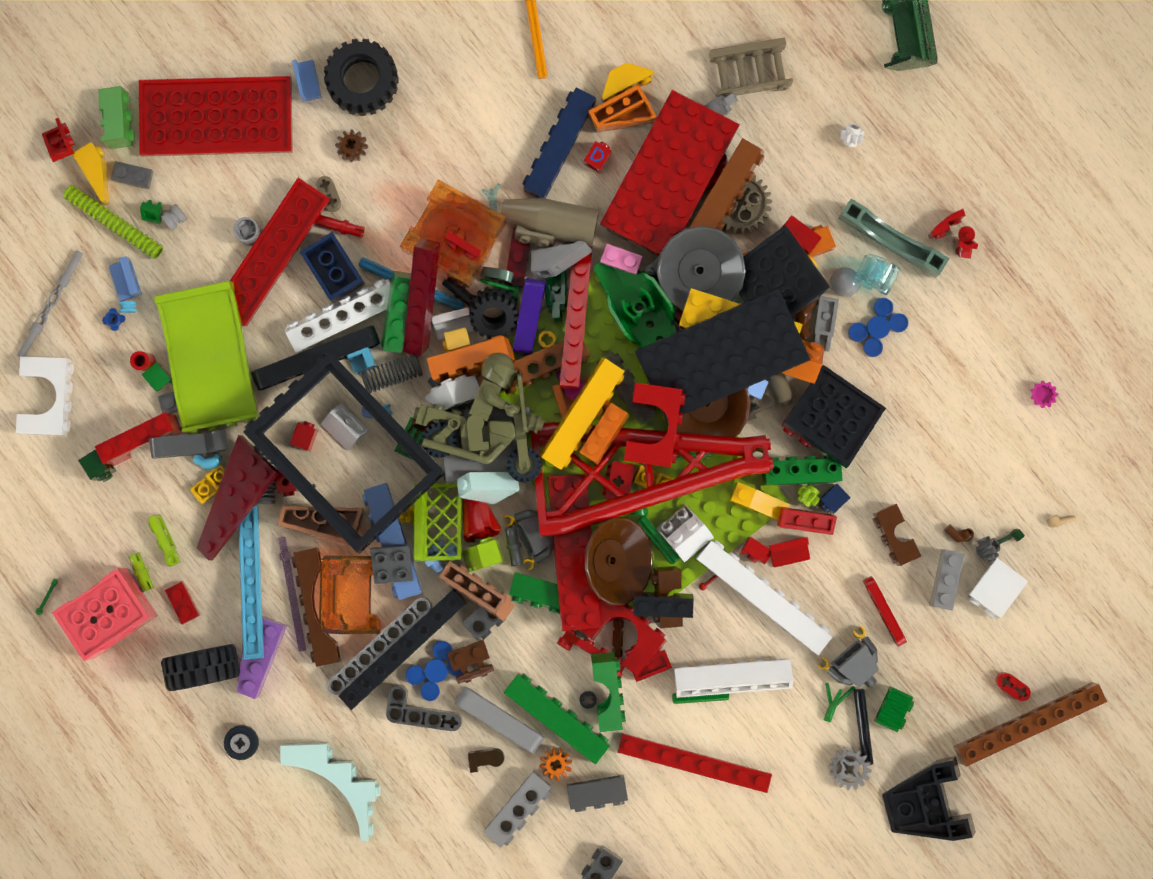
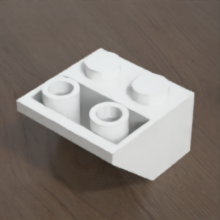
[425,375,480,411]
[656,504,714,562]

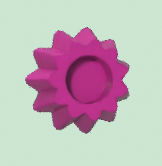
[1031,381,1059,408]

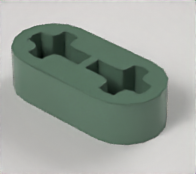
[480,266,514,283]

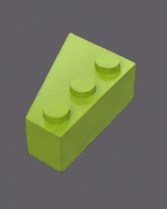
[462,537,505,573]

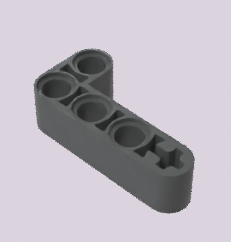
[149,430,229,459]
[386,685,462,731]

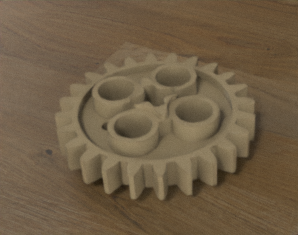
[723,175,772,235]

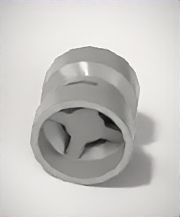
[160,204,188,231]

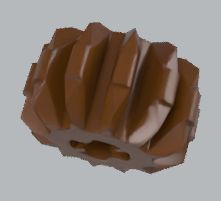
[335,129,368,163]

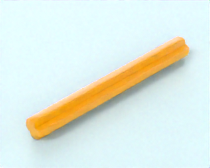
[525,0,548,79]

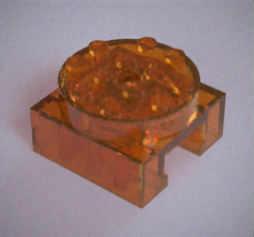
[400,179,507,288]

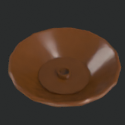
[665,388,751,437]
[584,517,653,605]

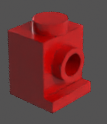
[739,537,771,565]

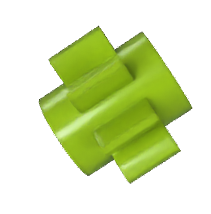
[796,484,820,508]

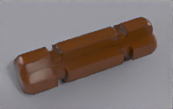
[612,619,624,658]

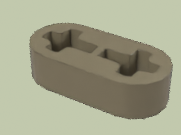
[316,176,341,212]

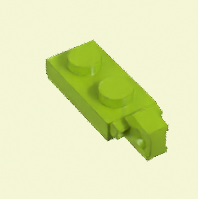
[148,514,181,567]

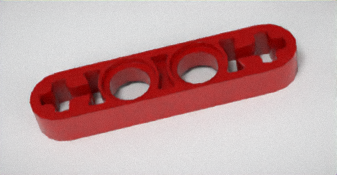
[863,576,907,647]

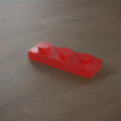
[777,507,837,535]

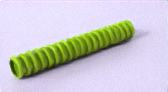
[63,185,163,259]

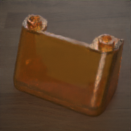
[319,555,380,634]

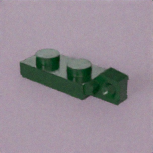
[546,270,567,323]

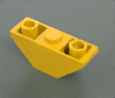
[602,62,654,103]

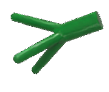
[824,683,855,722]

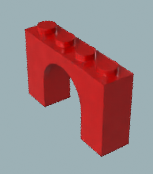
[624,383,686,468]
[94,412,182,466]
[580,599,667,677]

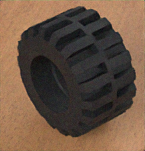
[469,286,518,339]

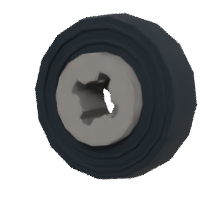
[224,725,259,760]

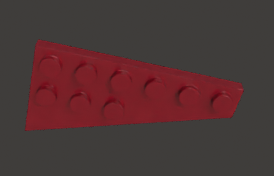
[197,435,279,561]

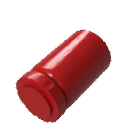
[130,351,156,371]

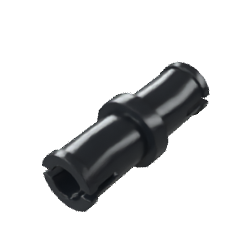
[442,275,473,306]

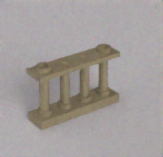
[709,37,793,98]

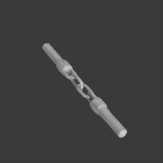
[17,250,83,357]

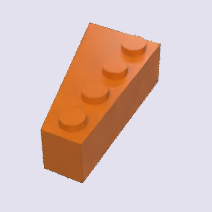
[427,335,515,384]

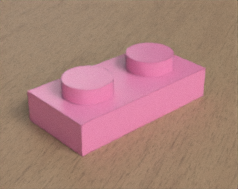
[600,244,643,275]

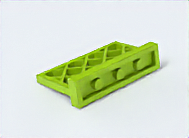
[414,483,462,563]

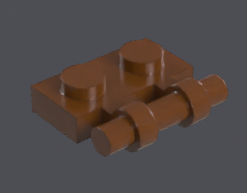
[447,640,494,684]

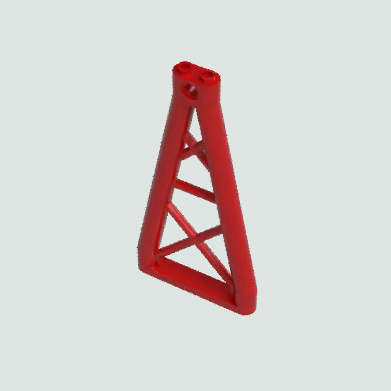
[530,422,774,537]

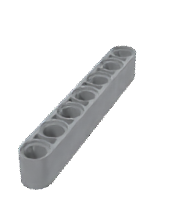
[327,597,432,695]

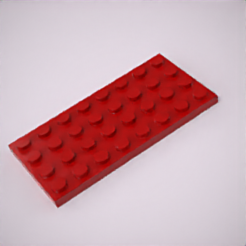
[139,76,293,157]
[600,90,740,256]

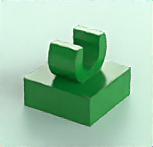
[140,200,162,224]

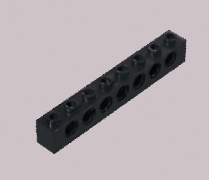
[339,589,467,710]

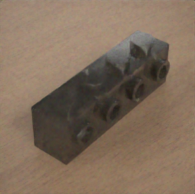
[596,351,657,426]

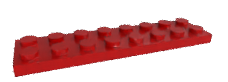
[230,177,331,326]
[547,474,601,632]

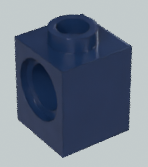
[819,484,851,514]

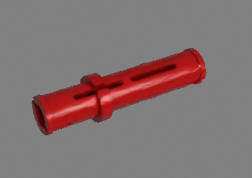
[314,215,365,238]

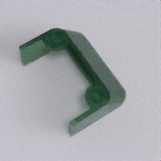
[882,0,938,71]

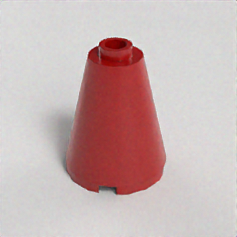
[462,498,502,543]

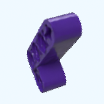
[513,277,546,355]

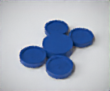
[848,298,908,357]
[406,641,462,701]

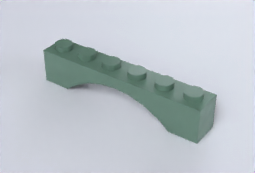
[838,198,950,278]

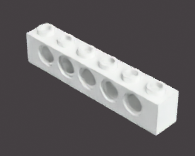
[285,279,391,352]

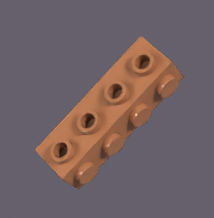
[439,561,515,622]

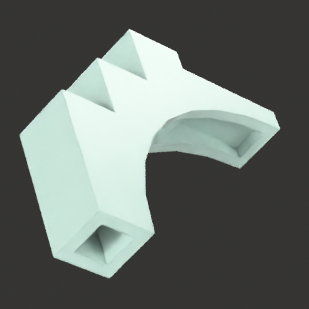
[280,742,381,841]

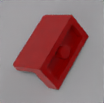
[781,215,821,255]
[768,537,810,567]

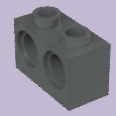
[462,607,506,640]
[581,846,623,879]

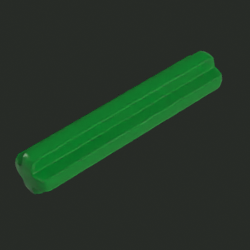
[636,515,679,564]
[672,693,729,704]

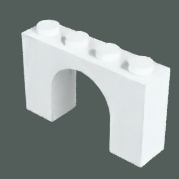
[16,356,74,436]

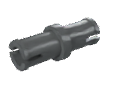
[505,527,523,567]

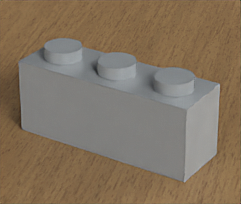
[929,549,965,611]

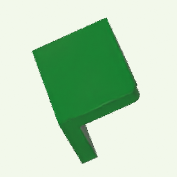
[142,362,172,392]

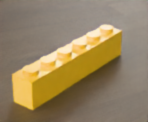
[539,357,624,470]

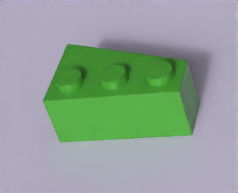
[98,86,135,149]

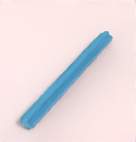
[359,257,465,310]

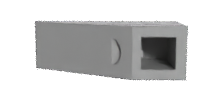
[531,241,592,279]

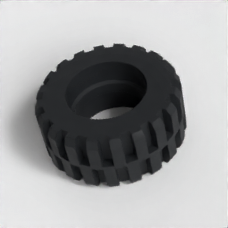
[324,39,399,116]
[161,644,240,692]

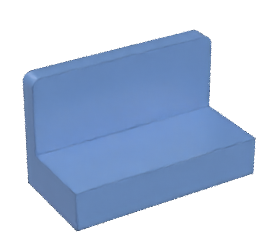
[292,59,322,102]
[109,256,142,301]

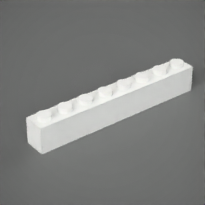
[695,540,832,655]

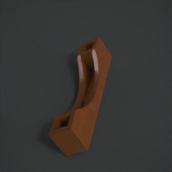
[292,548,341,667]

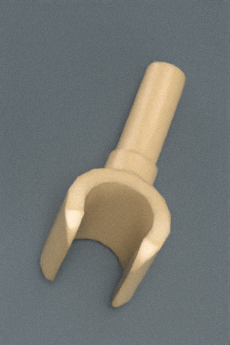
[1047,515,1076,528]

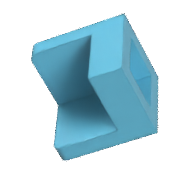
[346,347,377,374]

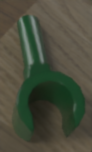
[997,529,1025,544]

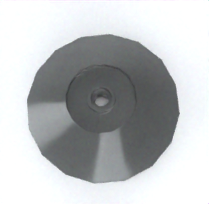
[657,226,746,311]

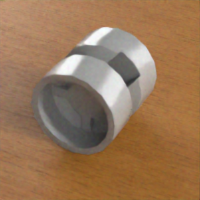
[233,217,262,246]

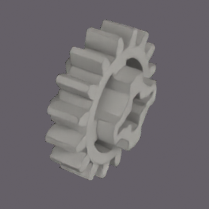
[829,747,872,790]

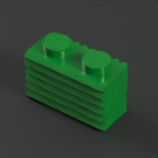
[874,686,914,732]

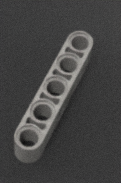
[455,686,545,754]

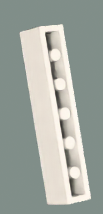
[674,658,794,698]

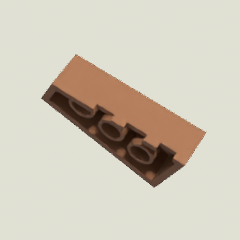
[277,506,365,545]

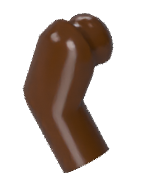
[944,524,974,543]

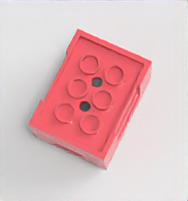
[51,568,158,661]

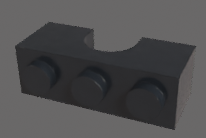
[634,592,694,618]

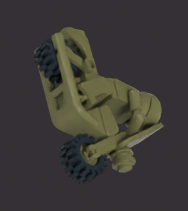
[413,352,544,482]

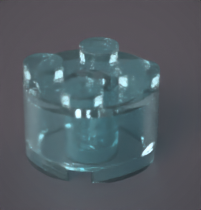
[855,254,900,295]

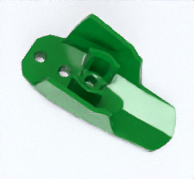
[594,257,676,348]

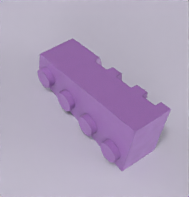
[237,615,287,699]

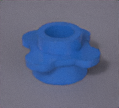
[102,308,126,331]

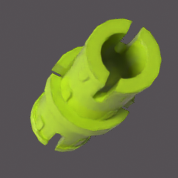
[128,552,154,592]

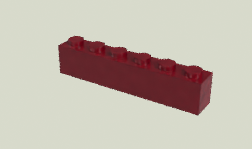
[403,238,440,356]

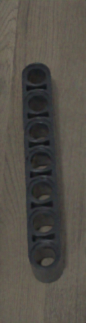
[251,325,381,391]

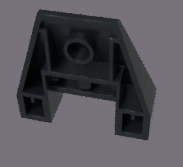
[882,756,976,841]

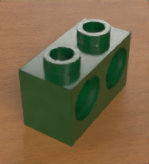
[78,450,116,482]

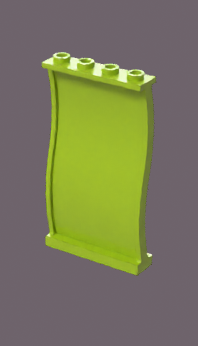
[154,281,260,435]

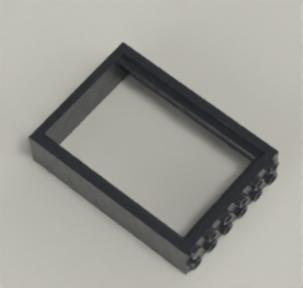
[243,352,445,554]

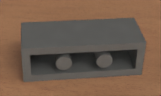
[567,775,628,812]

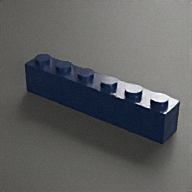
[522,87,596,198]

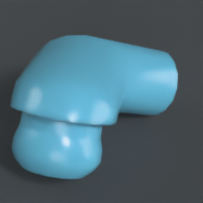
[193,454,222,470]

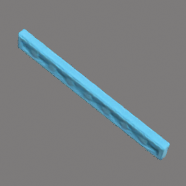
[239,505,264,660]

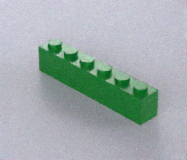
[504,673,610,765]

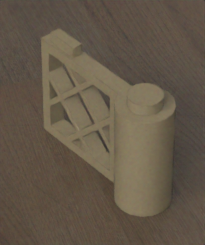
[748,373,794,421]

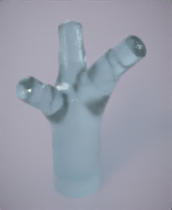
[482,183,501,213]

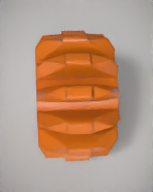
[540,747,572,781]

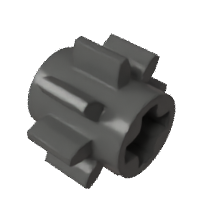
[976,536,1000,561]

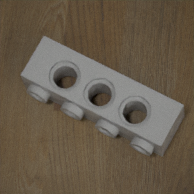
[483,770,551,848]

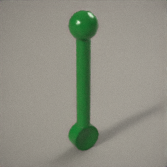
[35,578,59,615]

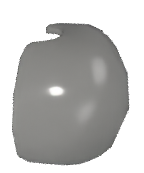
[830,267,860,297]

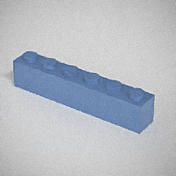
[362,483,423,600]

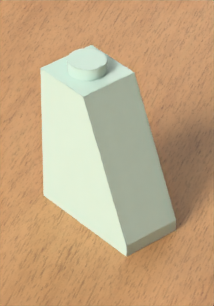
[457,472,519,504]

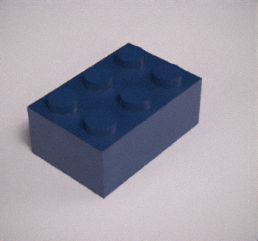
[300,232,365,303]

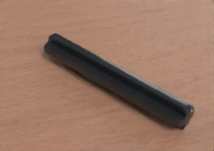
[854,688,873,765]

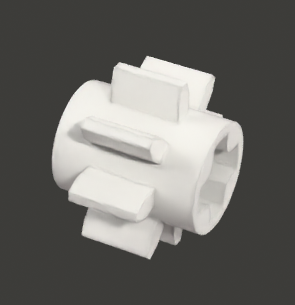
[840,123,864,147]

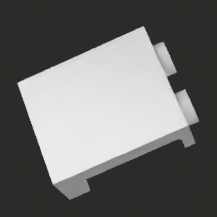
[966,558,1028,619]

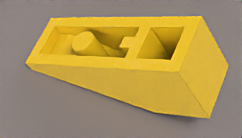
[72,142,109,205]
[729,482,790,520]

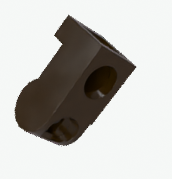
[468,748,505,773]

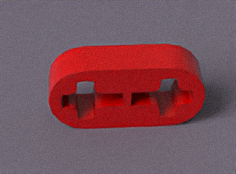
[995,672,1031,701]

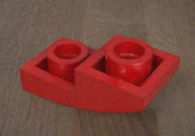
[928,209,966,240]

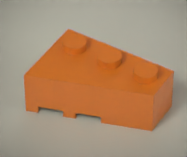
[588,84,657,133]

